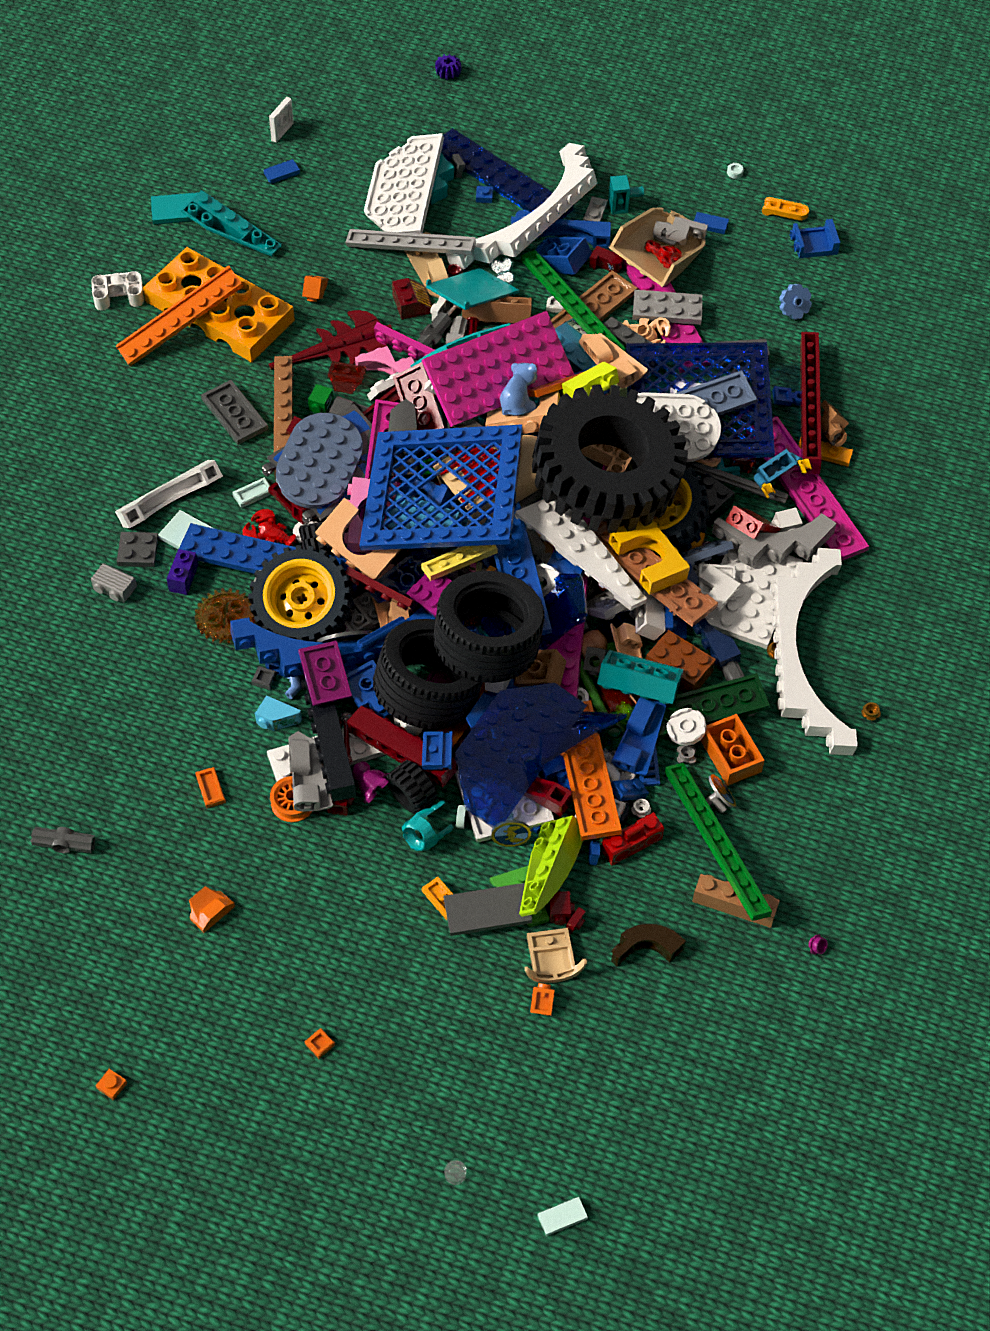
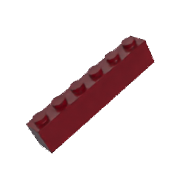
[347,706,457,788]

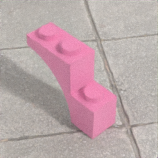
[355,346,414,375]

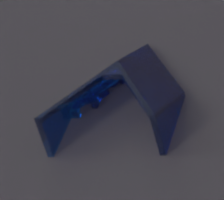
[503,710,627,766]

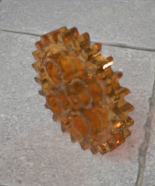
[195,588,256,644]

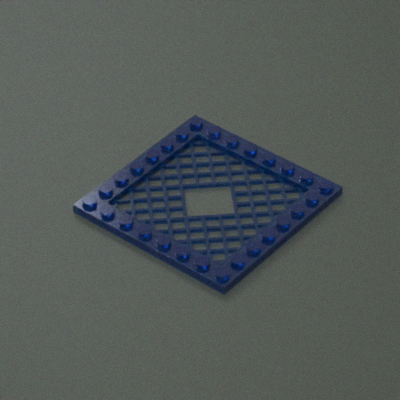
[626,342,775,458]

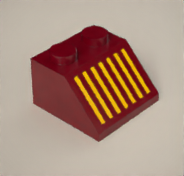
[392,278,432,320]

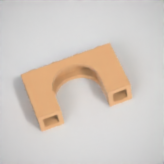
[485,391,560,434]
[315,498,402,581]

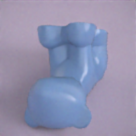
[500,363,538,415]

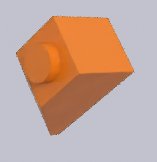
[302,275,329,302]

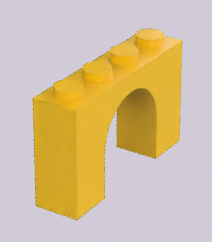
[608,521,690,595]

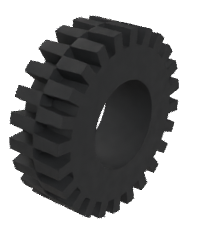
[532,385,688,533]

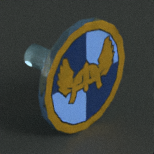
[491,812,531,847]

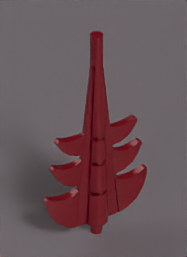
[269,310,392,370]

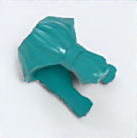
[402,801,453,851]

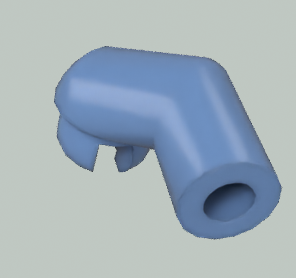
[285,675,302,699]

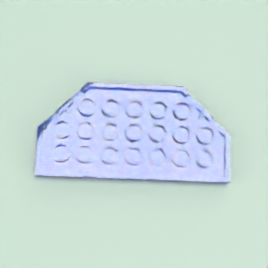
[455,683,587,829]

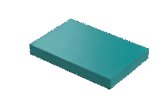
[151,192,199,224]

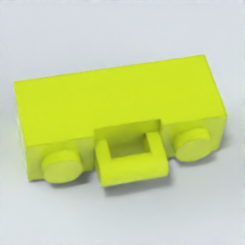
[562,361,619,398]

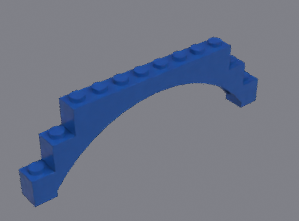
[230,607,436,678]

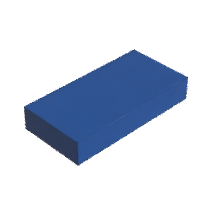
[264,159,300,184]
[694,212,729,234]

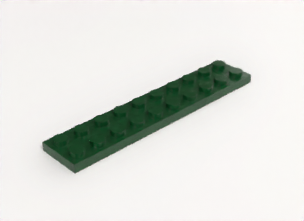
[595,673,770,754]

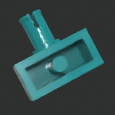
[608,175,644,215]

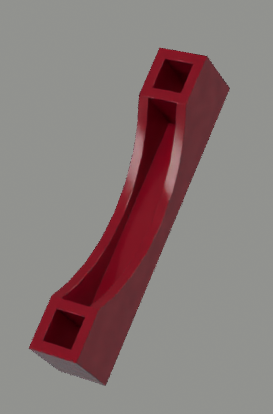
[459,734,572,817]

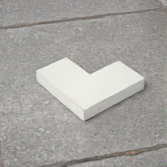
[699,565,741,612]

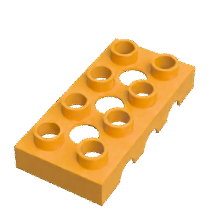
[143,247,294,362]

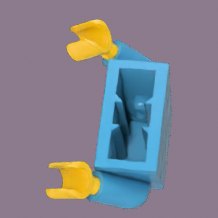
[754,449,812,498]

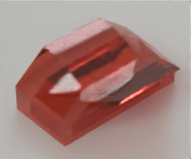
[328,361,366,394]

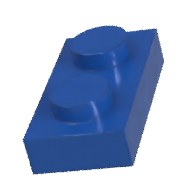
[611,779,649,801]

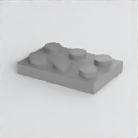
[585,590,629,620]

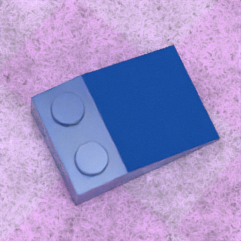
[535,237,592,275]

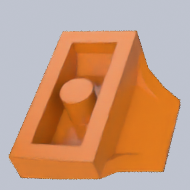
[189,886,235,933]

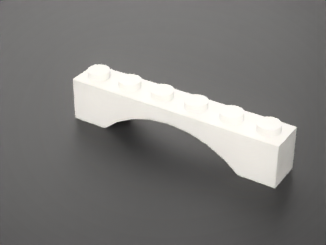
[115,460,223,528]

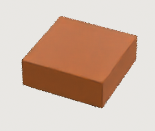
[304,1028,335,1059]

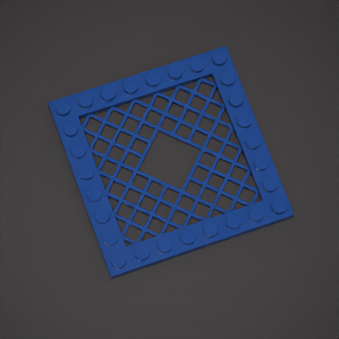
[359,424,523,551]

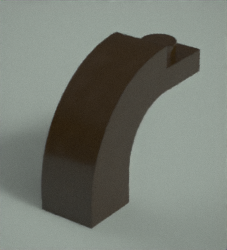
[611,924,686,967]

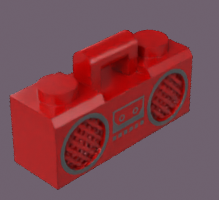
[601,812,664,866]

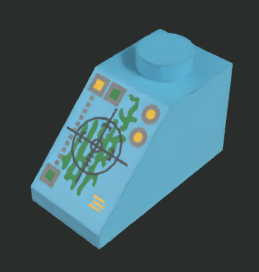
[255,695,302,731]

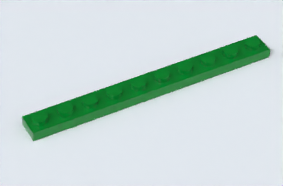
[521,250,626,352]
[665,763,772,921]

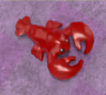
[645,240,682,269]
[243,509,297,546]

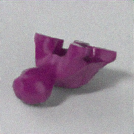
[352,761,389,803]

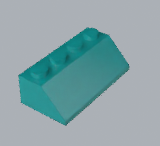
[597,650,684,704]

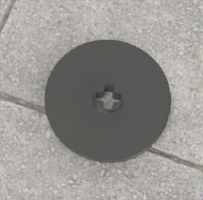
[316,630,372,642]

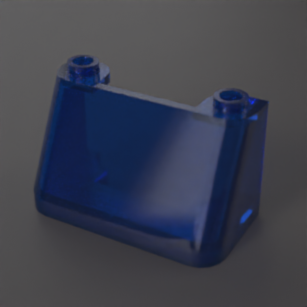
[539,573,588,650]

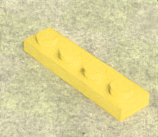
[421,545,498,581]

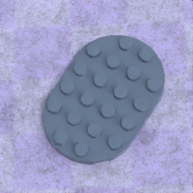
[276,413,363,509]

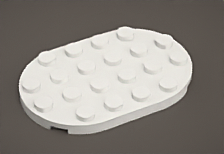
[636,393,721,462]

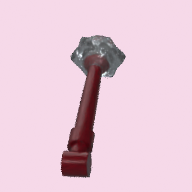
[338,712,352,763]

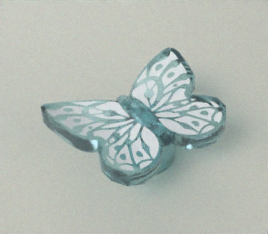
[489,257,515,284]

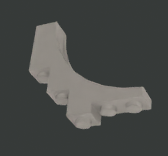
[712,513,837,568]

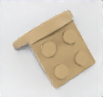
[525,928,587,983]

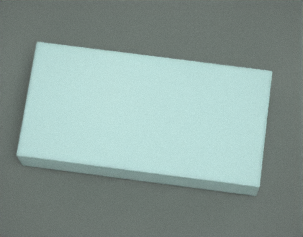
[232,477,271,508]
[538,1197,588,1236]

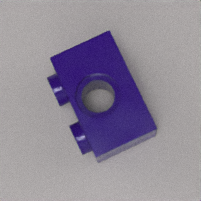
[167,549,199,595]

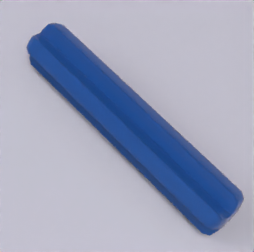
[357,616,407,650]

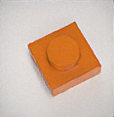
[95,1069,127,1100]

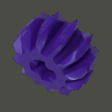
[435,54,462,80]

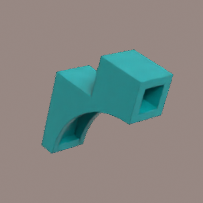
[429,153,455,205]

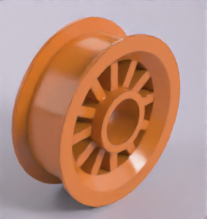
[270,776,312,822]

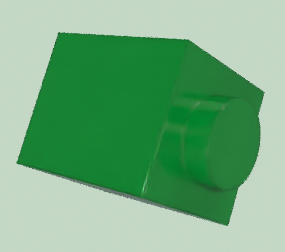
[308,384,333,413]

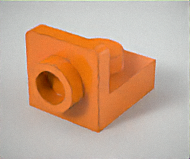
[530,983,555,1015]

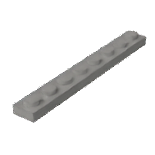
[345,229,477,255]

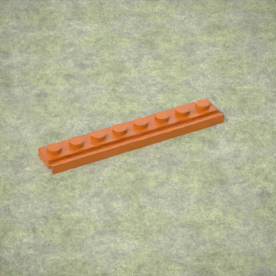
[116,266,244,367]

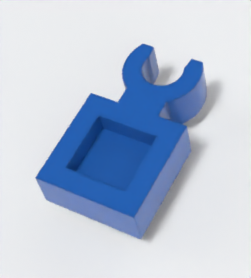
[772,386,801,406]

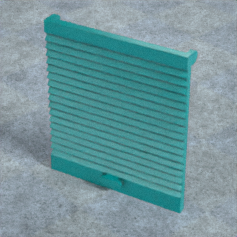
[426,268,520,310]

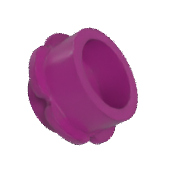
[809,934,828,955]

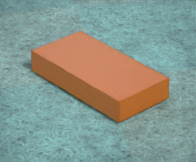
[195,767,226,809]

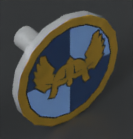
[706,774,736,813]

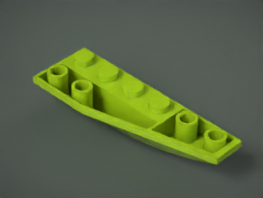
[519,815,583,917]

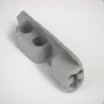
[288,731,333,812]

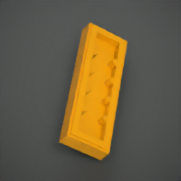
[798,439,853,467]

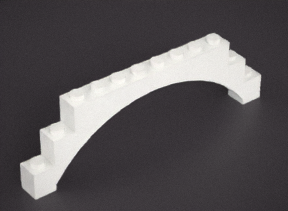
[446,143,597,269]
[770,548,857,756]

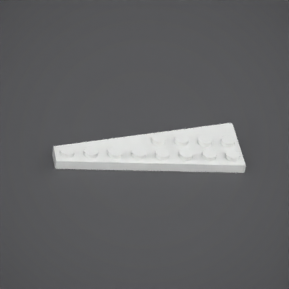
[515,499,647,611]

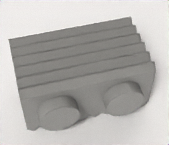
[91,563,137,603]

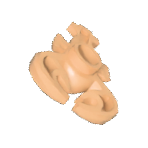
[622,317,671,350]

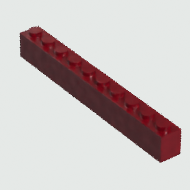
[800,332,822,474]

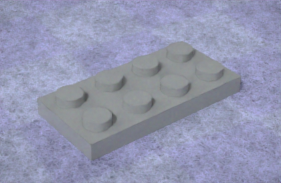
[632,290,703,325]

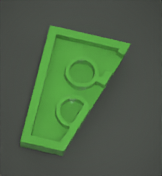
[490,866,549,928]

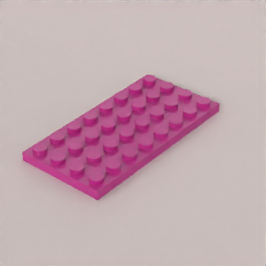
[421,311,575,427]

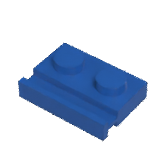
[422,731,453,770]

